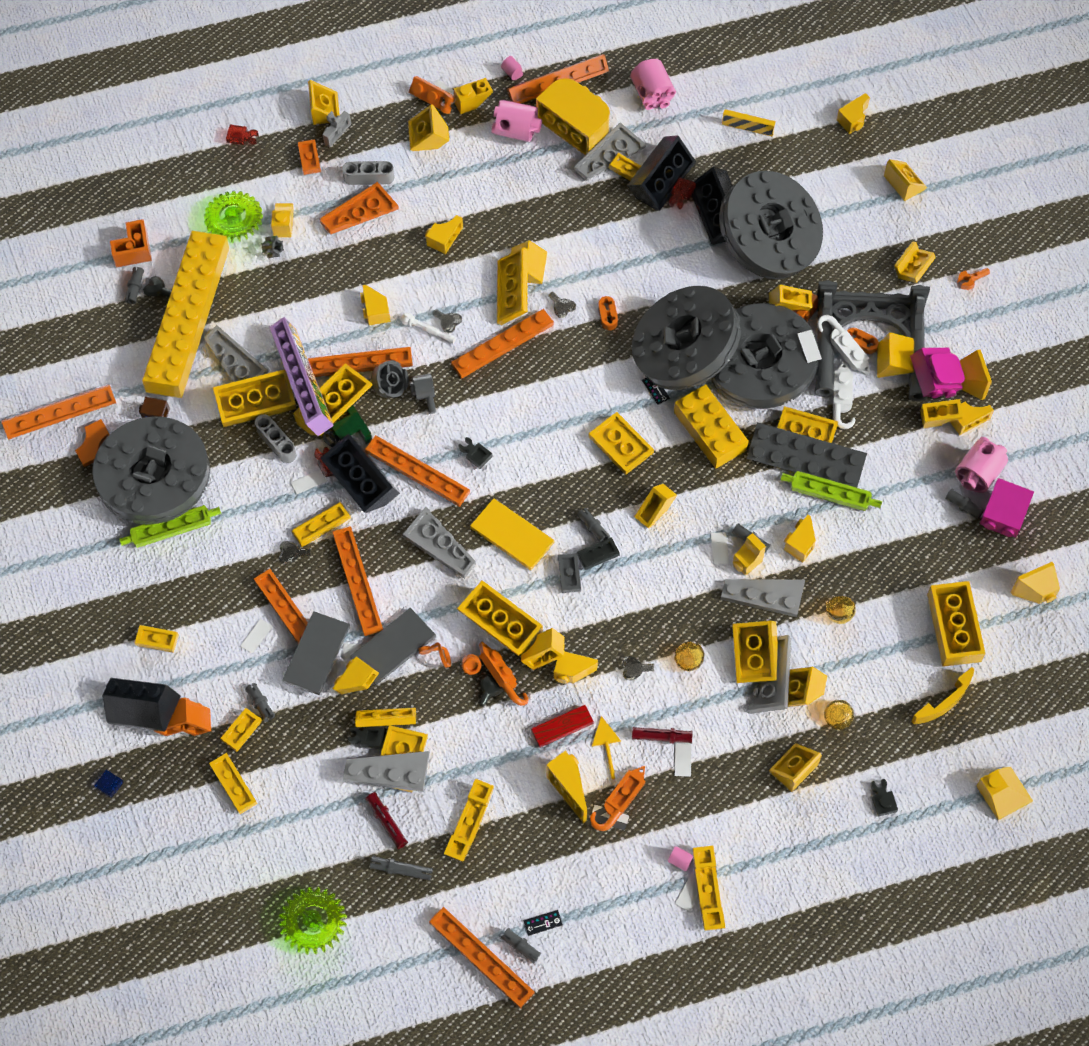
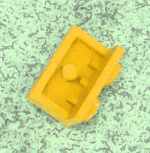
[894,242,935,283]

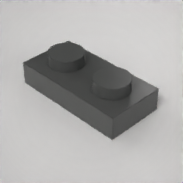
[558,553,581,593]

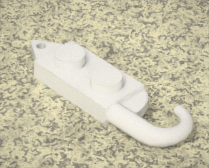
[817,315,870,375]
[833,362,855,429]

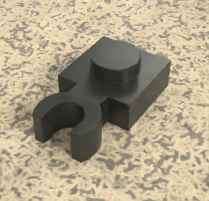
[458,437,493,469]
[348,726,385,749]
[871,779,898,817]

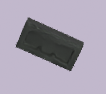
[577,537,620,570]

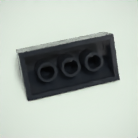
[627,135,696,211]
[688,166,733,245]
[320,434,400,513]
[102,678,181,732]

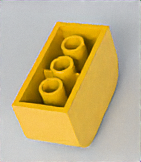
[536,79,610,156]

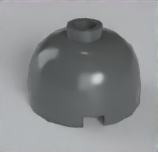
[370,360,409,398]

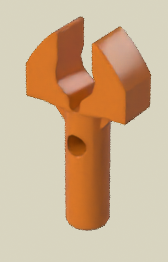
[957,268,990,290]

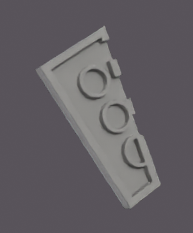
[573,122,646,181]
[204,325,269,382]
[403,507,476,579]
[721,579,805,617]
[748,635,792,714]
[343,751,430,792]

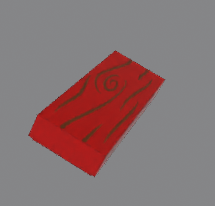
[531,705,594,748]

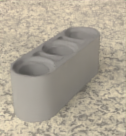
[342,161,395,185]
[255,414,296,463]

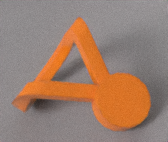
[418,642,451,668]

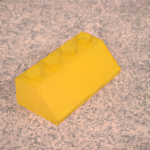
[293,364,372,436]
[457,580,543,656]

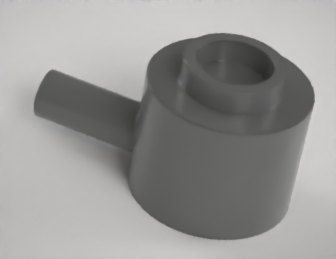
[410,373,436,414]

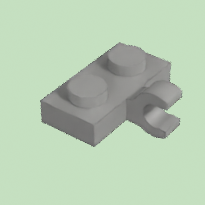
[323,111,351,148]

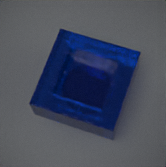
[94,769,124,798]

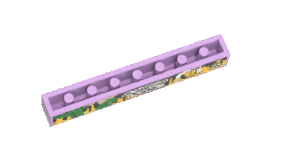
[270,317,334,436]

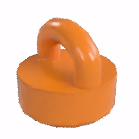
[461,654,482,675]

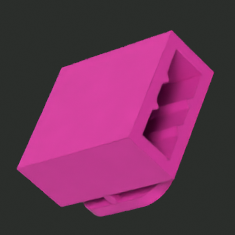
[910,347,965,398]
[980,478,1034,538]

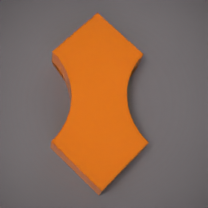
[75,419,110,467]

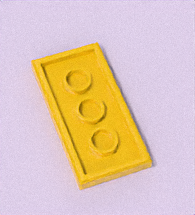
[497,247,528,325]
[470,498,554,570]

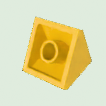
[308,80,340,125]
[884,159,927,201]
[511,240,547,284]
[877,332,914,378]
[769,743,822,792]

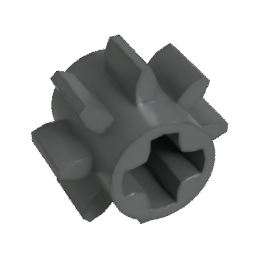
[261,236,284,258]

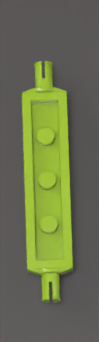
[781,471,882,511]
[119,505,221,548]

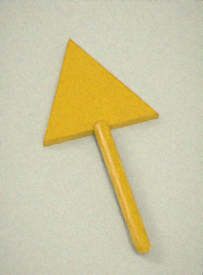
[592,716,621,780]

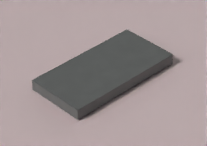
[350,607,436,685]
[282,611,350,695]

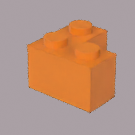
[110,219,152,268]
[154,698,211,736]

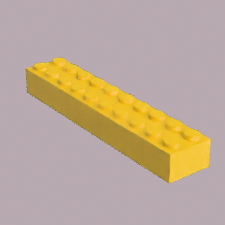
[142,231,229,398]

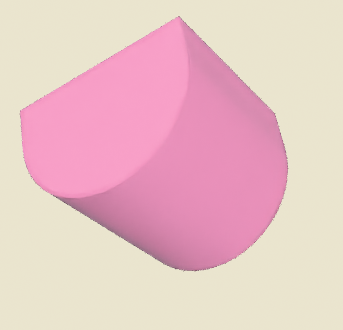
[501,56,523,80]
[668,846,693,872]

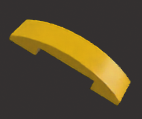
[911,667,975,724]
[444,779,494,862]
[693,845,725,931]

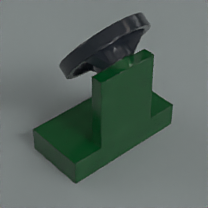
[322,405,372,447]

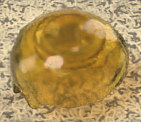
[826,596,856,624]
[674,641,705,672]
[824,699,854,730]

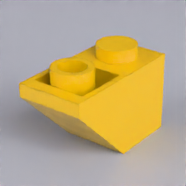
[454,78,493,114]
[360,285,391,325]
[784,514,816,563]
[332,656,379,694]

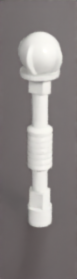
[401,313,456,344]

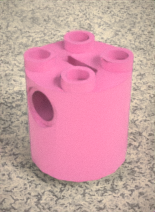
[630,59,676,110]
[492,100,542,142]
[955,437,1008,493]

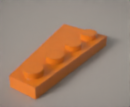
[320,182,399,235]

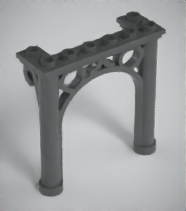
[815,280,930,401]

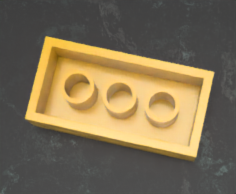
[213,369,296,427]
[674,384,749,469]
[927,581,986,667]

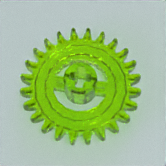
[204,191,263,243]
[278,887,347,955]

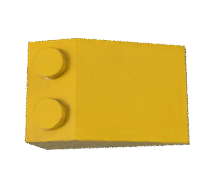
[733,621,778,683]
[546,750,587,824]

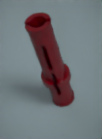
[632,727,693,744]
[365,792,408,849]

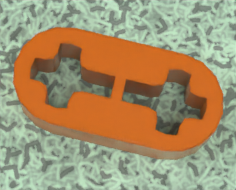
[598,296,618,330]
[847,328,879,354]

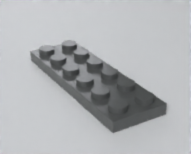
[747,422,867,488]

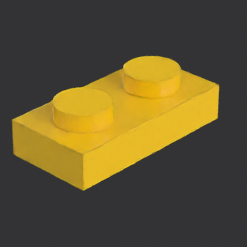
[134,625,179,653]
[220,708,262,752]

